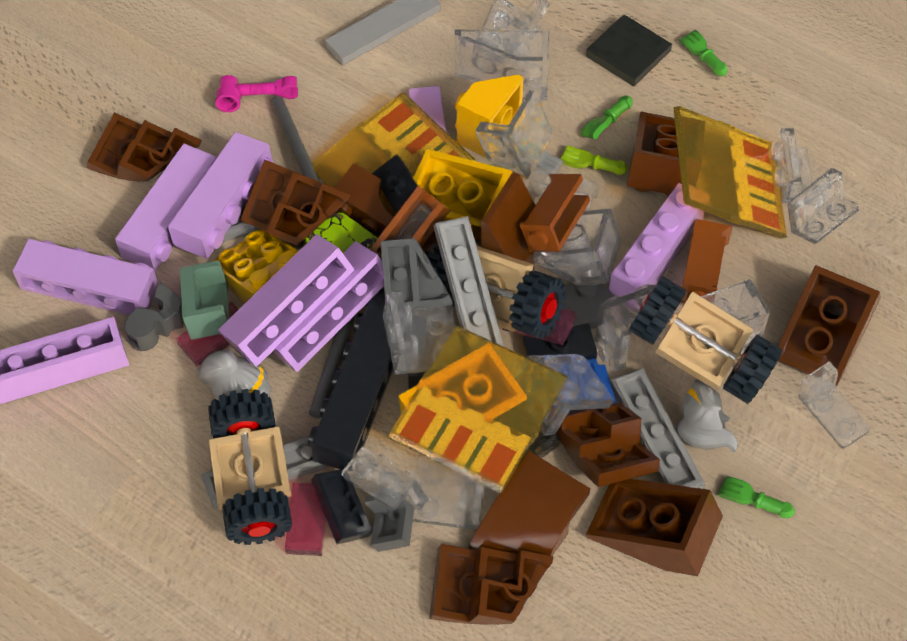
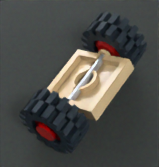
[427,244,566,339]
[628,275,783,404]
[208,389,292,545]

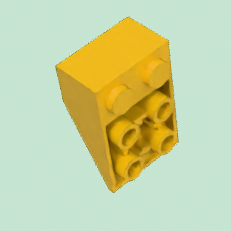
[211,229,298,304]

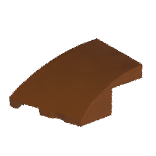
[86,112,202,181]
[240,159,351,245]
[545,403,660,487]
[469,451,591,556]
[429,544,553,625]

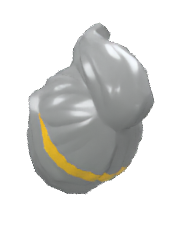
[196,349,271,400]
[676,379,738,452]

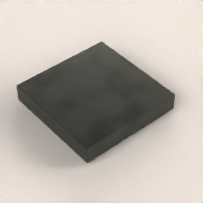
[586,14,672,86]

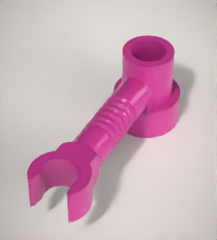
[215,75,298,112]

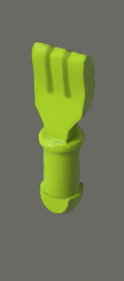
[560,145,628,175]

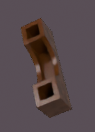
[334,163,446,260]

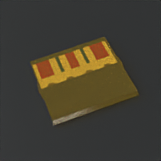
[312,93,476,238]
[673,106,787,239]
[388,326,568,493]

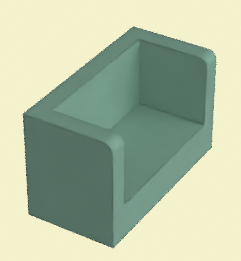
[180,261,230,340]

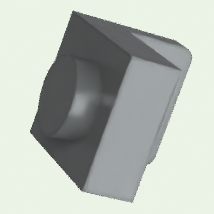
[365,490,415,552]

